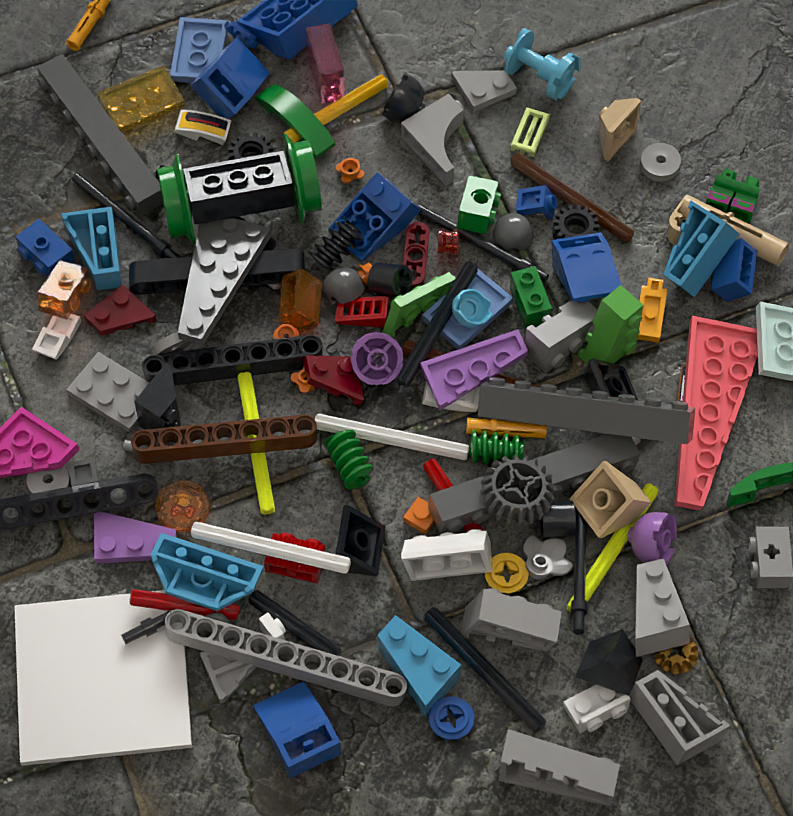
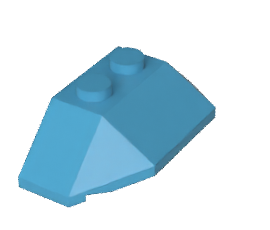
[150,533,264,611]

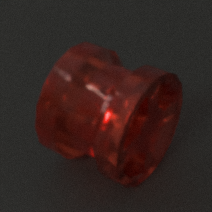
[437,228,459,255]

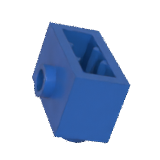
[16,219,75,281]
[711,238,757,302]

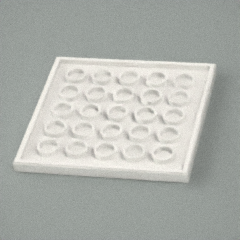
[15,590,192,766]

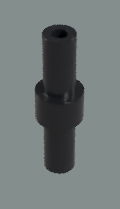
[121,610,172,644]

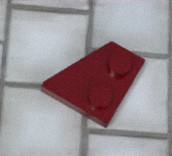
[84,285,156,336]
[303,355,364,405]

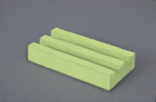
[510,107,550,157]

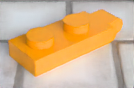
[637,277,667,343]

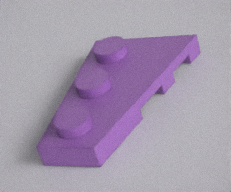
[94,512,177,564]

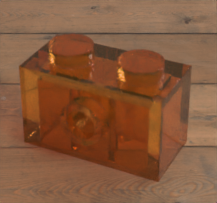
[38,260,91,320]
[278,268,322,333]

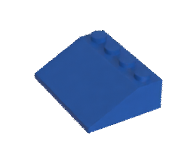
[236,0,358,60]

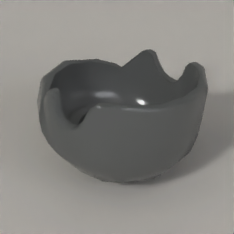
[493,213,534,251]
[323,267,365,304]

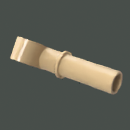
[667,195,789,266]

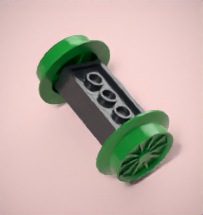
[157,134,322,245]

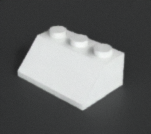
[401,529,492,581]

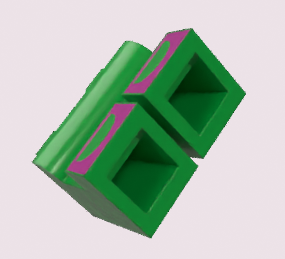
[706,169,760,224]

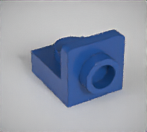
[516,185,557,219]

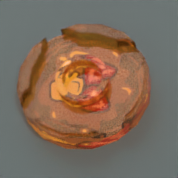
[155,480,210,532]

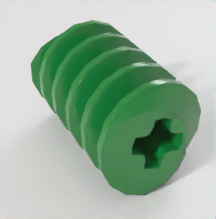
[469,429,526,465]
[324,430,374,490]

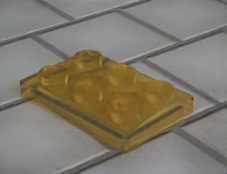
[97,65,185,133]

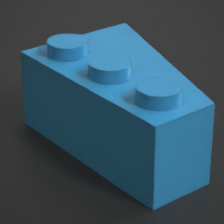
[663,200,740,297]
[61,207,122,291]
[378,615,461,718]

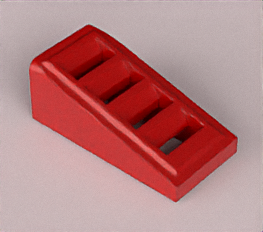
[335,296,389,328]

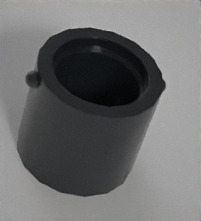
[368,262,412,298]
[540,500,576,539]

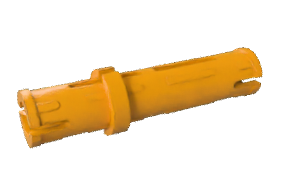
[66,0,111,51]
[466,417,547,439]

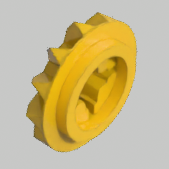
[485,553,529,595]

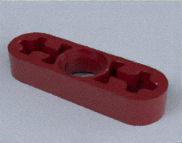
[403,222,429,291]

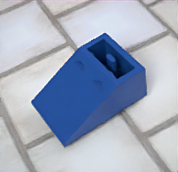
[190,37,270,119]
[328,172,422,261]
[551,232,622,302]
[253,681,341,779]

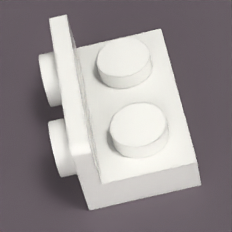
[563,685,631,733]

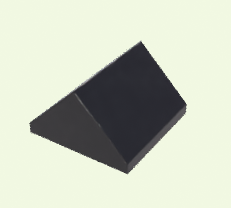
[586,358,638,400]
[335,505,386,576]
[575,629,643,696]

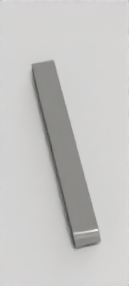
[165,609,407,706]

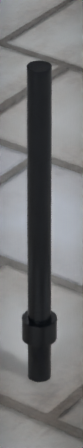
[72,173,181,258]
[418,204,549,283]
[571,508,588,635]

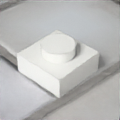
[259,613,286,640]

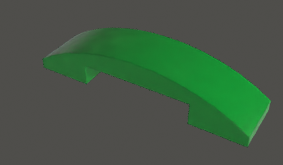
[255,84,336,158]
[726,462,793,507]

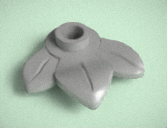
[523,535,573,580]

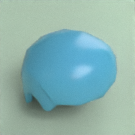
[452,289,493,328]

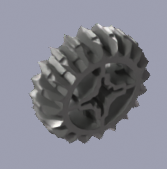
[480,454,555,527]

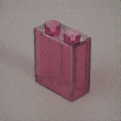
[306,23,345,104]

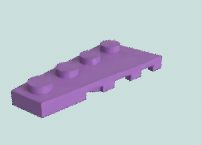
[420,329,528,411]

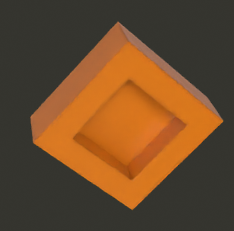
[403,497,435,535]

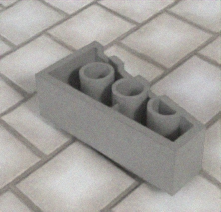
[499,729,620,806]

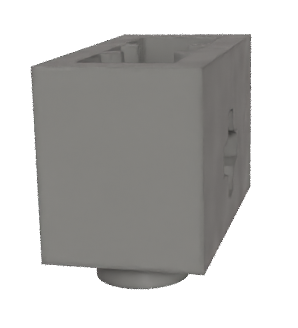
[748,527,793,588]

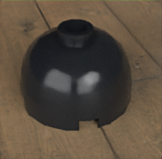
[380,73,426,123]

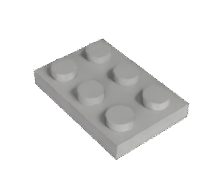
[66,352,149,433]

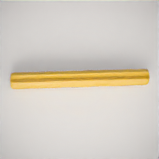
[284,74,388,143]

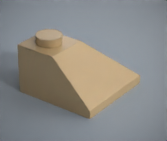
[598,98,641,161]
[569,461,651,538]

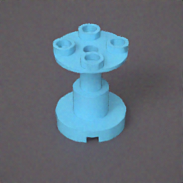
[503,28,582,101]

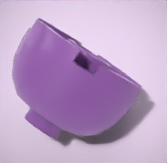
[350,332,403,385]
[628,512,677,566]

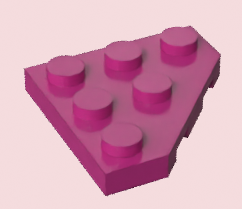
[0,407,80,478]

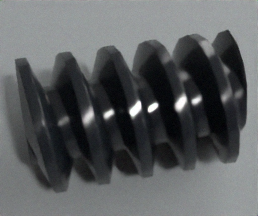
[308,215,364,270]

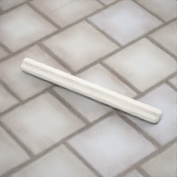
[315,414,470,460]
[191,522,350,574]

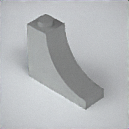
[401,94,464,186]

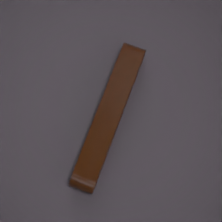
[131,415,317,464]

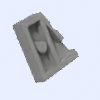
[451,71,517,112]
[200,639,261,704]

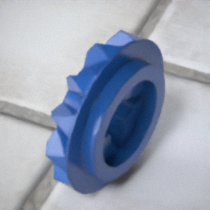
[224,20,259,48]
[429,697,474,741]

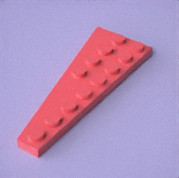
[674,316,758,511]

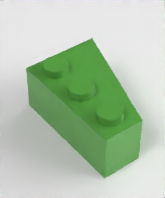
[578,285,643,365]

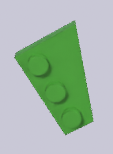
[382,272,456,338]

